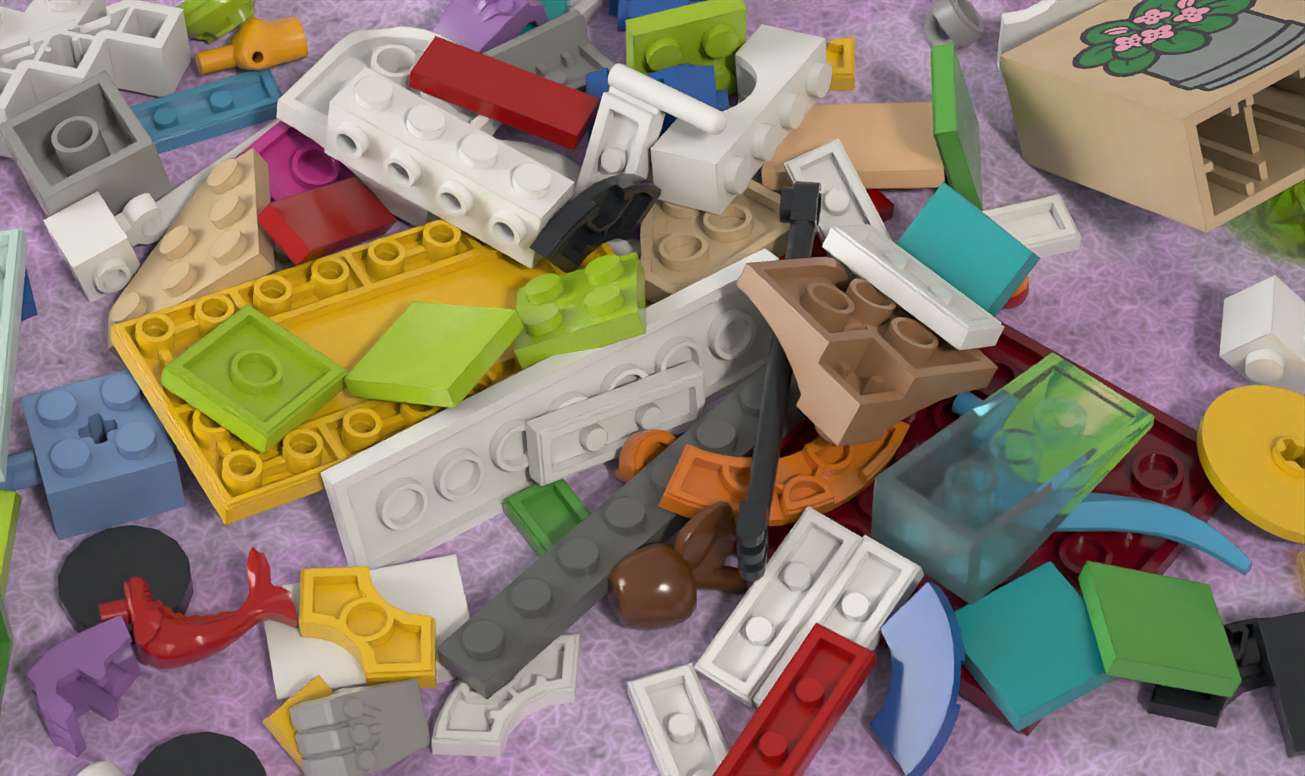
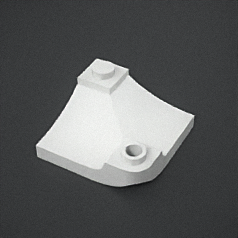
[276,26,502,227]

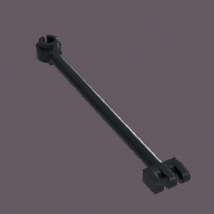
[736,181,822,581]

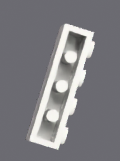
[324,67,574,269]

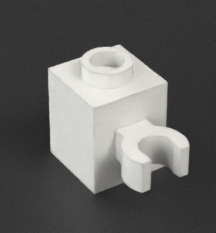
[43,191,168,303]

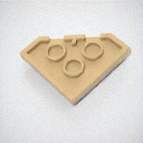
[108,148,275,364]
[640,167,790,303]

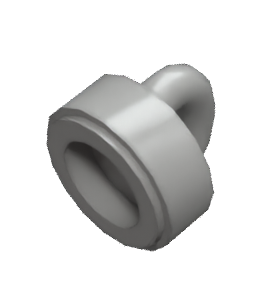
[924,0,984,50]

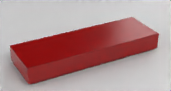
[409,36,600,151]
[256,176,398,265]
[712,622,876,776]

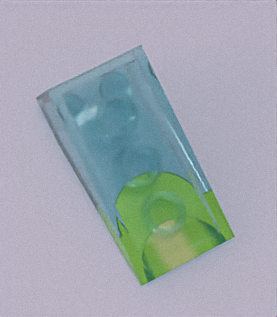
[871,352,1154,605]

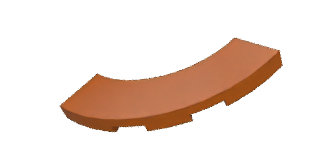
[658,421,910,526]

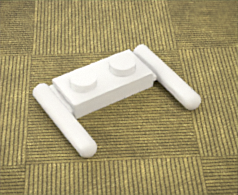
[573,63,727,259]

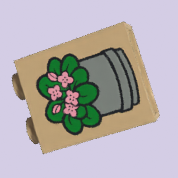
[999,0,1305,233]

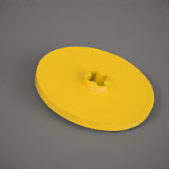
[1196,385,1305,544]

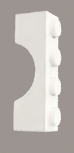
[650,24,832,215]

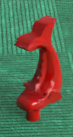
[98,547,299,670]

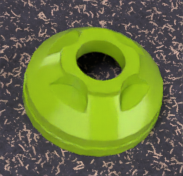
[176,0,257,44]

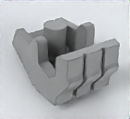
[289,679,431,776]

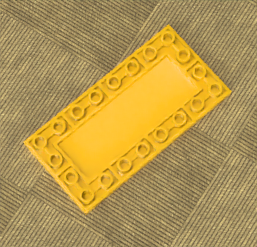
[111,197,653,525]

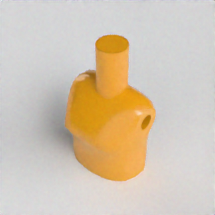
[195,15,308,75]

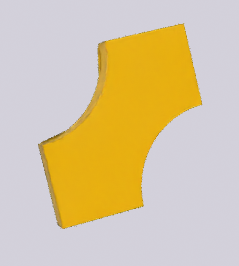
[299,566,437,689]

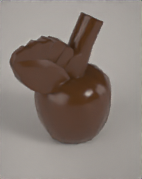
[607,502,748,631]

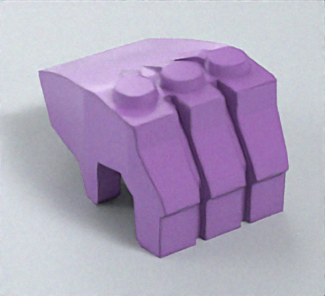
[432,0,549,53]
[26,615,141,758]

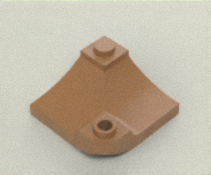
[736,257,998,447]

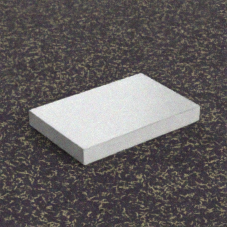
[264,554,470,707]

